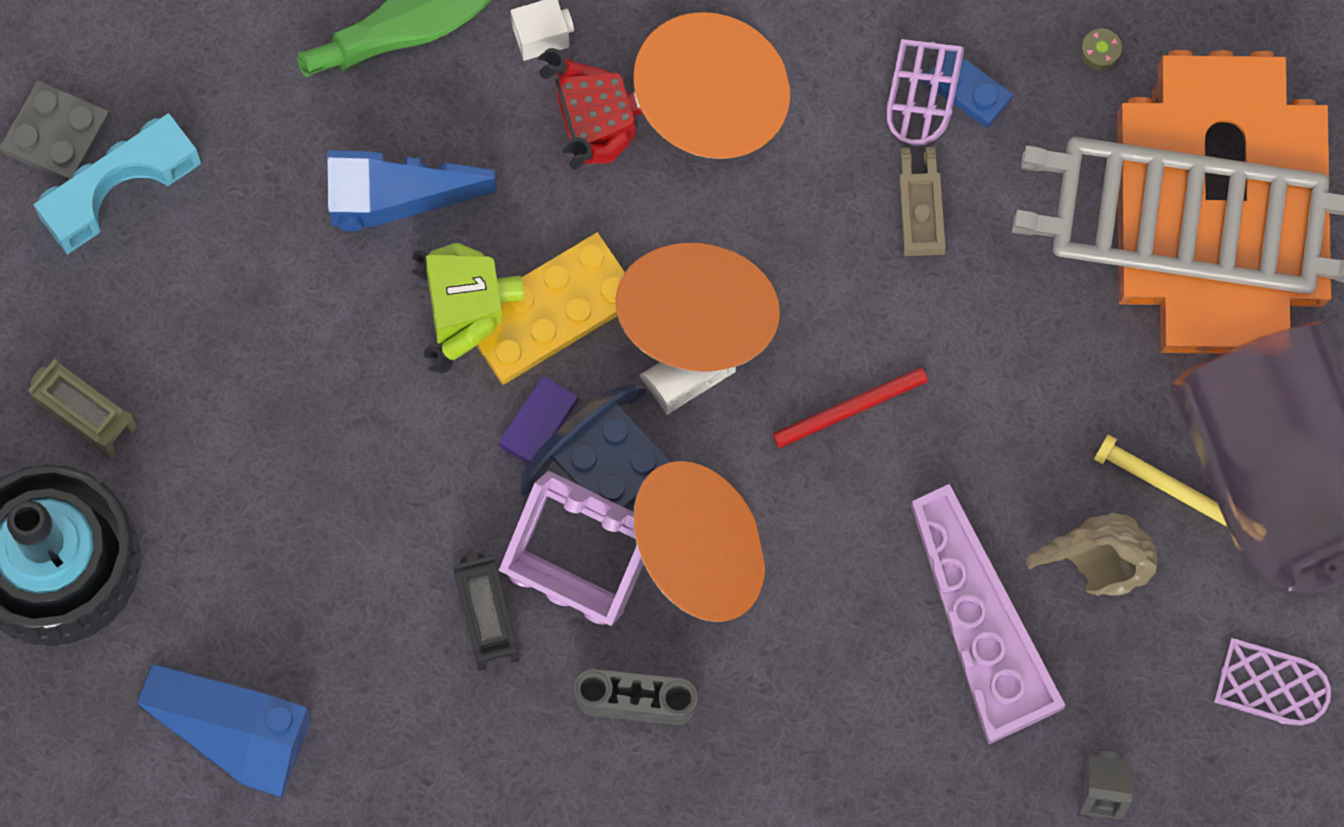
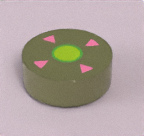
[1081,28,1122,71]

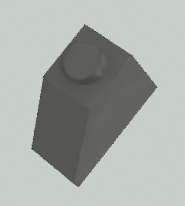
[1079,751,1133,820]

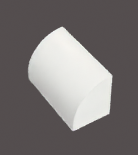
[640,362,736,415]

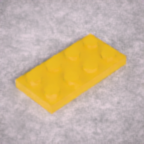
[477,232,625,385]

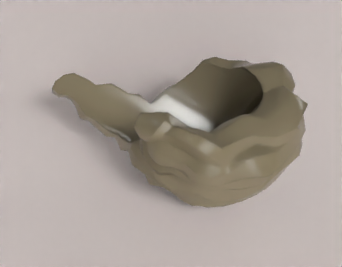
[1026,512,1157,596]

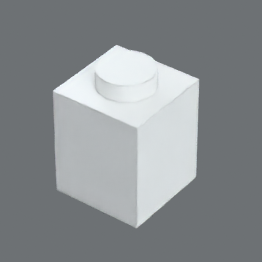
[510,0,574,61]

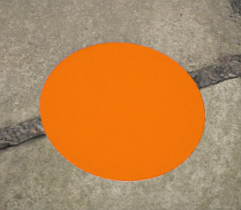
[634,12,790,159]
[616,243,780,372]
[633,461,765,622]

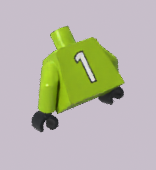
[412,243,524,374]

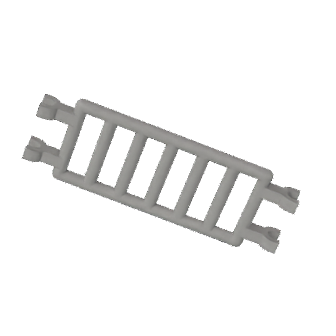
[1012,137,1344,294]

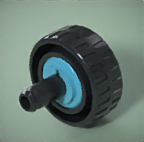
[0,464,140,646]

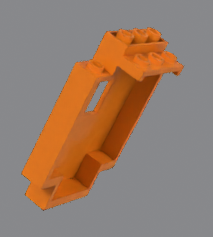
[1117,50,1331,354]

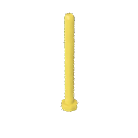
[1094,434,1266,542]

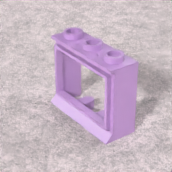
[499,471,644,626]

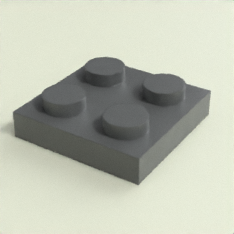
[0,80,111,182]

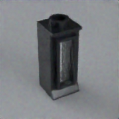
[453,554,520,671]

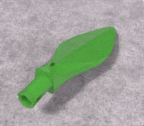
[297,0,491,77]

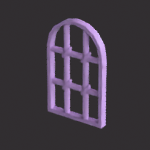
[887,39,964,146]

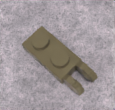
[899,147,946,256]

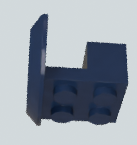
[521,385,671,512]

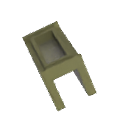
[28,359,138,459]

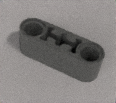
[574,669,698,725]

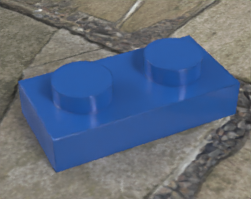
[924,51,1013,129]

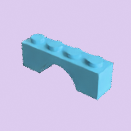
[33,113,201,255]

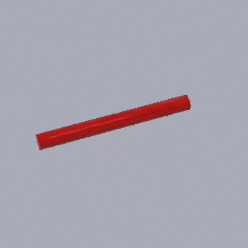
[772,367,928,449]

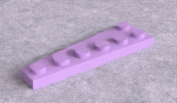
[911,484,1066,745]

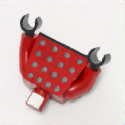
[538,48,643,170]

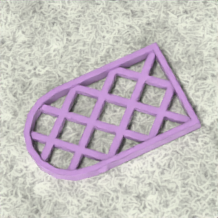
[1214,638,1331,726]

